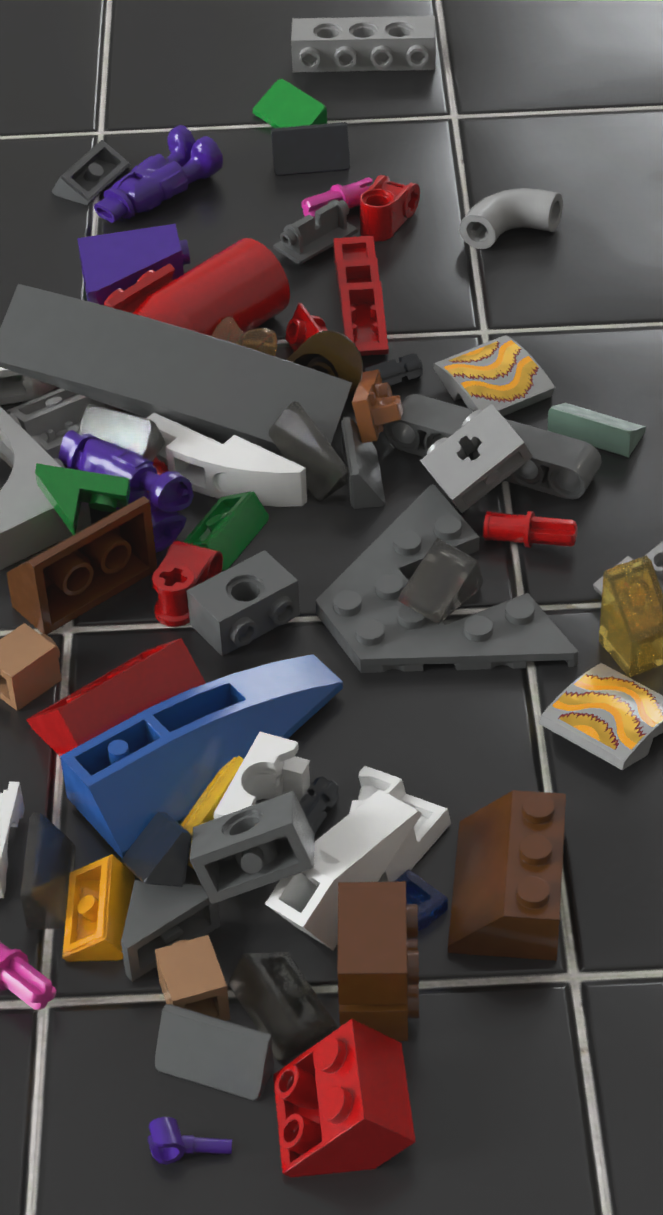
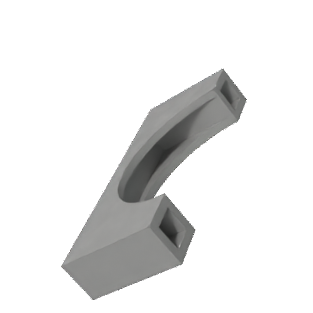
[0,406,92,570]

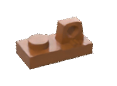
[352,369,403,443]

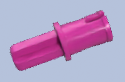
[301,177,373,219]
[0,941,56,1010]

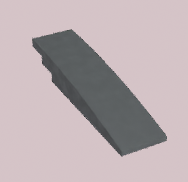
[0,284,352,466]

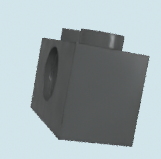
[187,550,300,656]
[189,790,315,904]

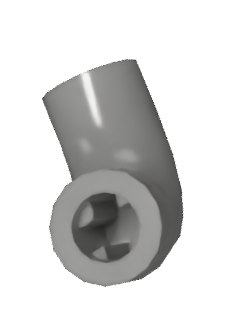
[459,188,563,249]

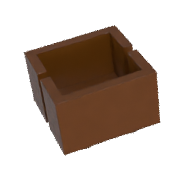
[337,881,419,1041]

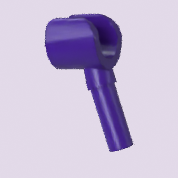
[148,1117,232,1164]

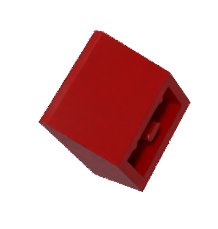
[273,1019,416,1178]

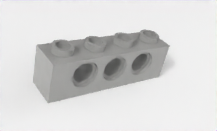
[291,16,436,73]

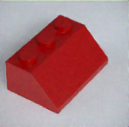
[26,638,206,756]

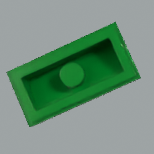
[253,78,327,128]
[183,492,269,572]

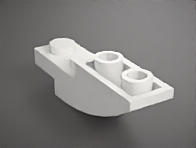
[143,412,307,507]

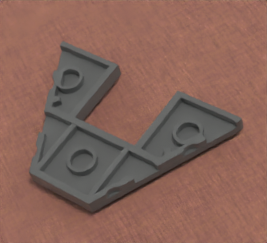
[315,484,579,673]

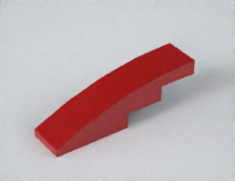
[333,236,389,356]

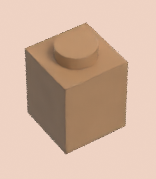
[0,623,62,711]
[155,935,231,1021]

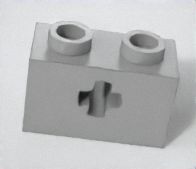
[420,403,533,513]

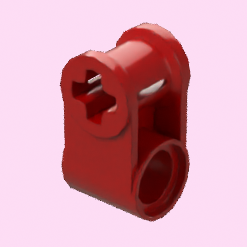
[360,175,420,241]
[152,541,223,627]

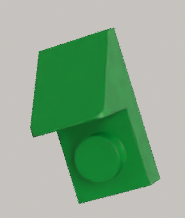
[35,463,130,535]

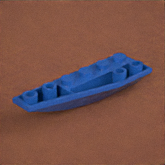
[60,654,343,859]

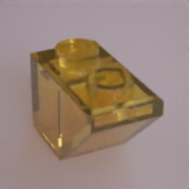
[599,555,663,678]

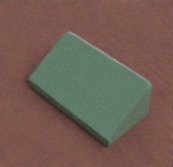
[547,403,646,457]

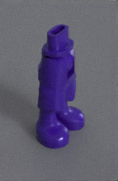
[94,125,223,223]
[58,430,194,553]

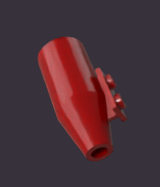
[104,238,290,343]

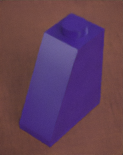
[77,224,190,305]

